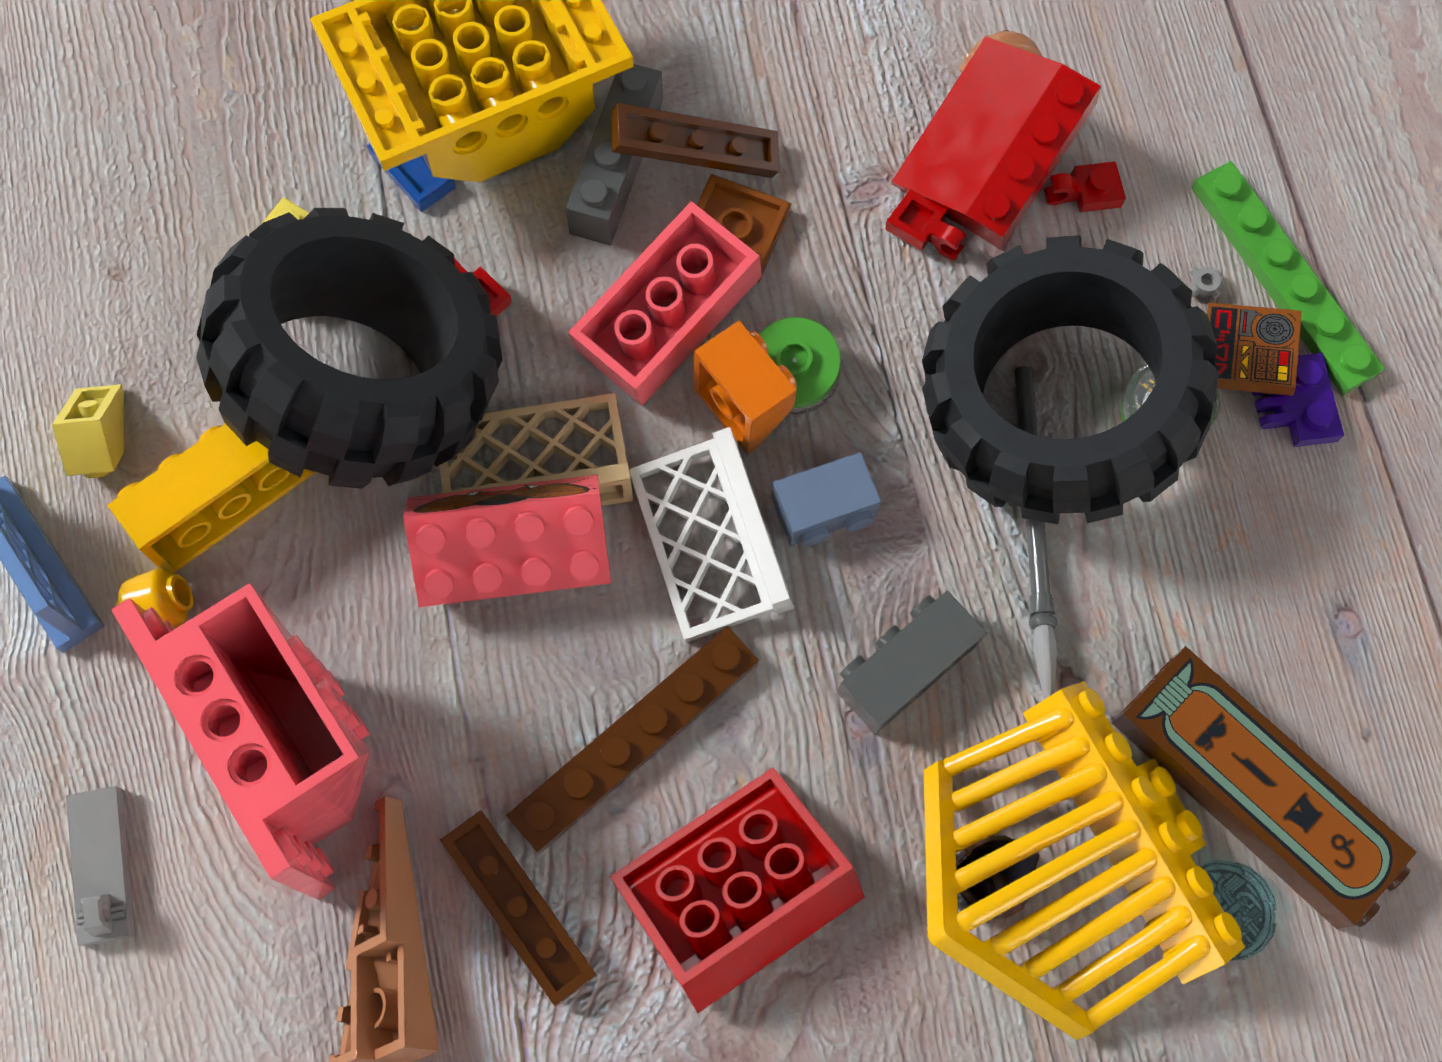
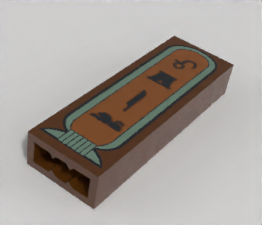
[1112,646,1417,929]

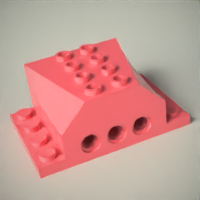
[111,583,371,900]

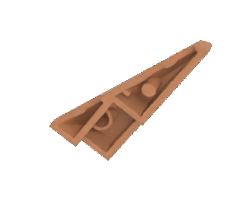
[329,796,439,1062]

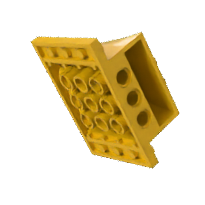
[310,0,633,182]

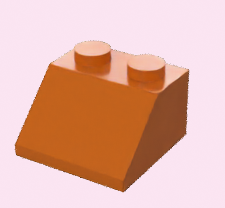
[693,320,797,455]

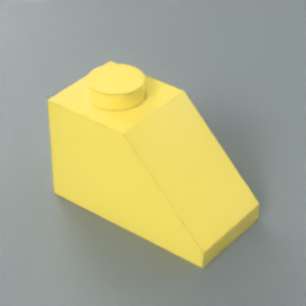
[52,384,124,478]

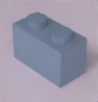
[771,452,881,546]

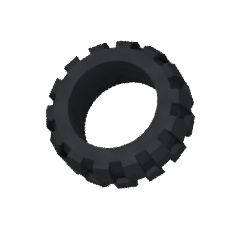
[196,208,503,489]
[922,235,1219,524]

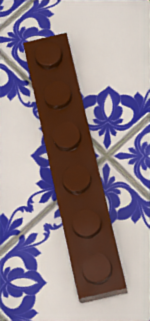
[506,626,759,855]

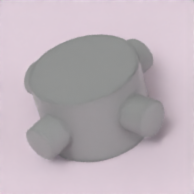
[1189,267,1222,300]

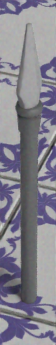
[1015,366,1057,699]

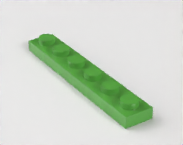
[1191,161,1385,396]

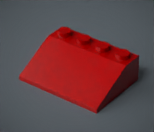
[891,36,1101,250]
[610,767,865,1013]

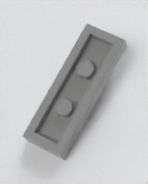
[66,786,135,947]

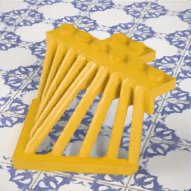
[924,681,1245,1040]

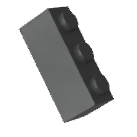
[837,590,987,735]

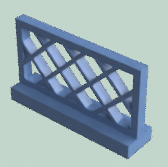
[0,475,105,653]

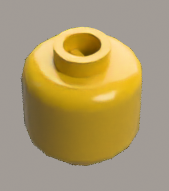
[115,568,193,628]

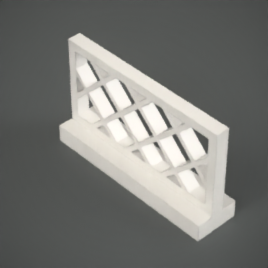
[629,427,795,643]

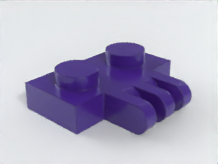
[1252,353,1344,447]

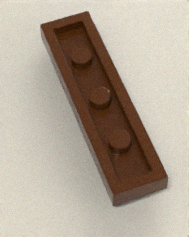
[611,103,780,178]
[440,810,597,1007]

